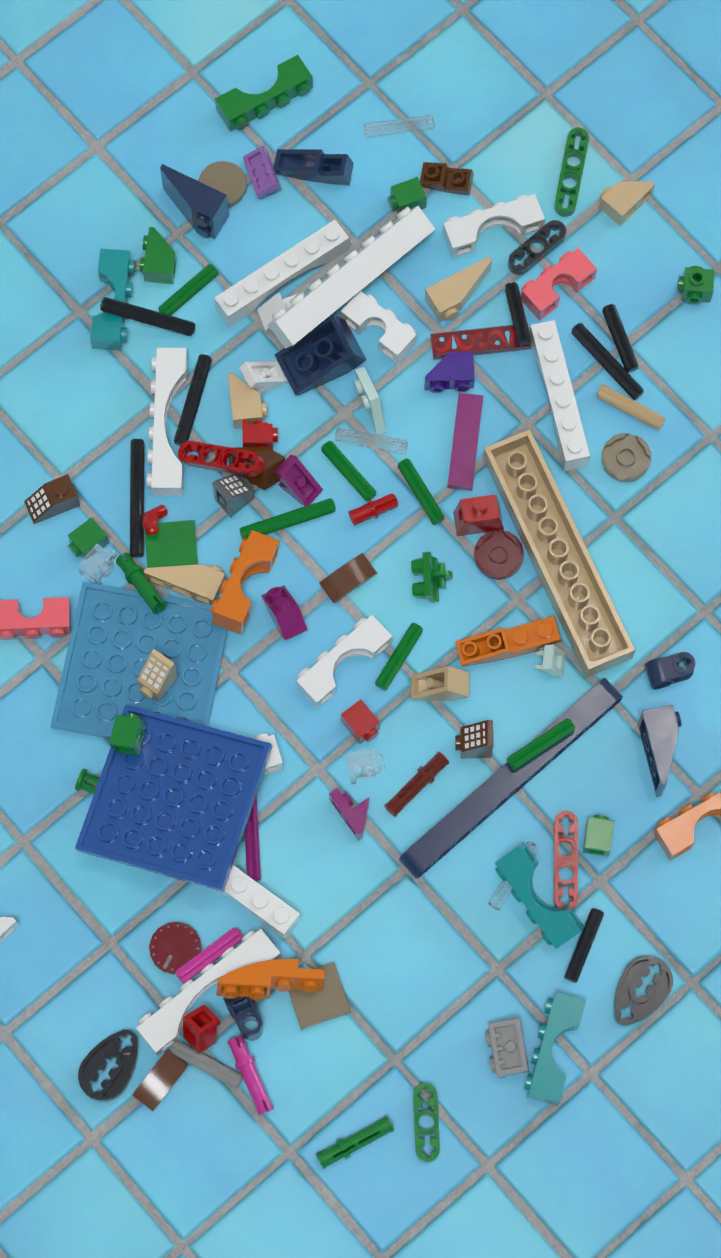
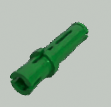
[116,553,167,614]
[316,1116,394,1169]

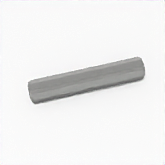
[170,1040,243,1088]

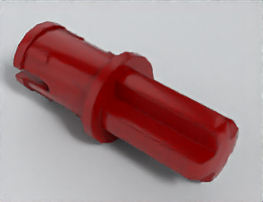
[348,493,398,526]

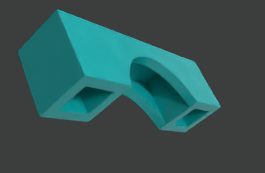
[90,249,135,351]
[495,842,585,949]
[524,992,586,1106]

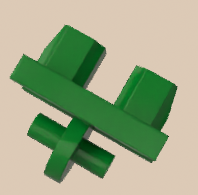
[411,552,453,603]

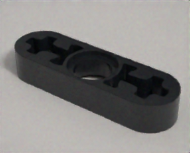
[508,220,566,275]

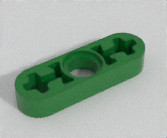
[413,1083,440,1163]

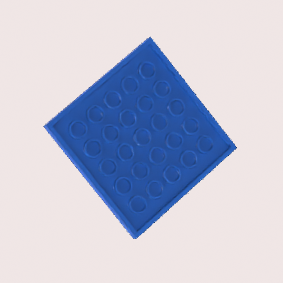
[75,705,272,892]

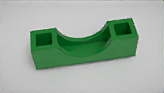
[215,54,313,132]

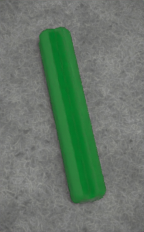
[158,264,218,315]
[321,441,376,502]
[398,458,444,525]
[375,623,423,691]
[507,718,575,770]

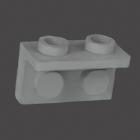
[485,1018,529,1079]

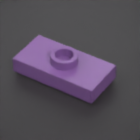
[243,146,281,199]

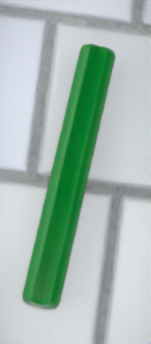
[239,498,336,540]

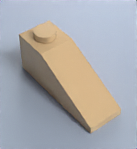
[425,256,492,322]
[143,564,226,604]

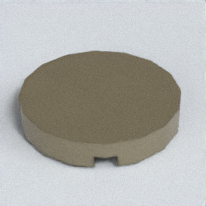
[198,161,247,208]
[601,433,651,482]

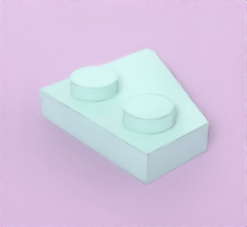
[353,367,386,435]

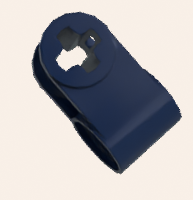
[644,652,696,690]
[223,997,263,1041]

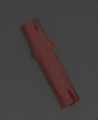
[384,751,449,817]

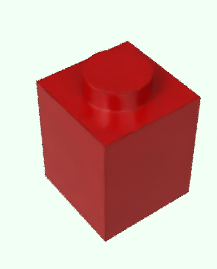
[341,699,380,744]

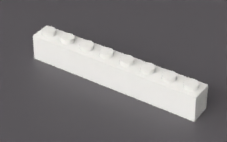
[267,206,435,348]

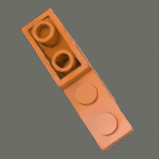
[455,616,562,666]
[216,959,325,1000]

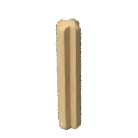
[597,385,665,430]

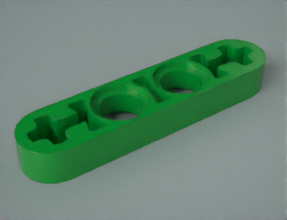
[554,128,589,217]

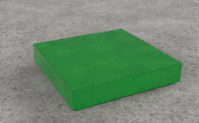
[144,520,198,568]

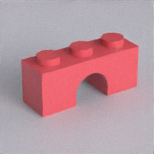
[521,248,597,321]
[0,597,71,640]

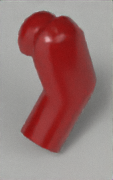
[142,504,168,535]

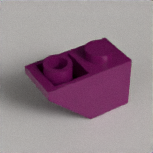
[261,585,308,640]

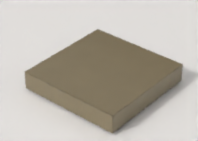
[288,962,351,1030]

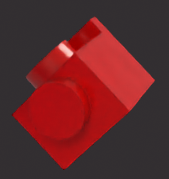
[242,419,278,450]
[183,1005,220,1053]

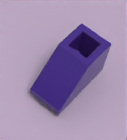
[424,352,475,393]

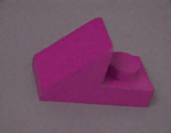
[274,454,323,506]
[329,788,370,841]

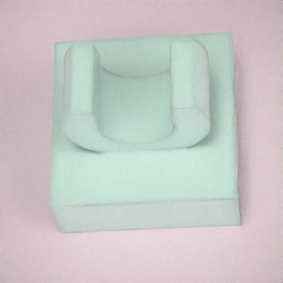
[535,645,565,677]

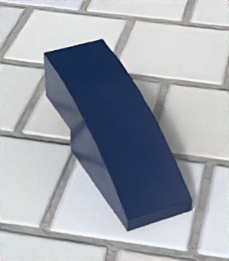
[274,149,354,185]

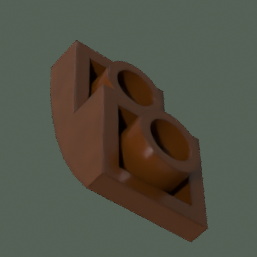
[420,162,474,195]
[319,553,378,603]
[132,1050,188,1111]

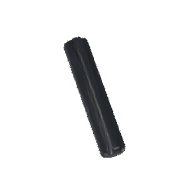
[505,282,531,346]
[602,304,638,372]
[564,908,604,983]

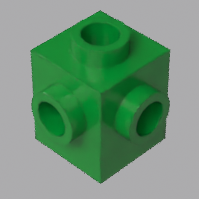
[677,266,715,303]

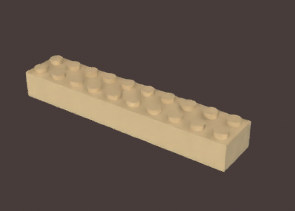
[483,429,635,678]

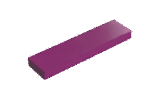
[447,393,483,491]

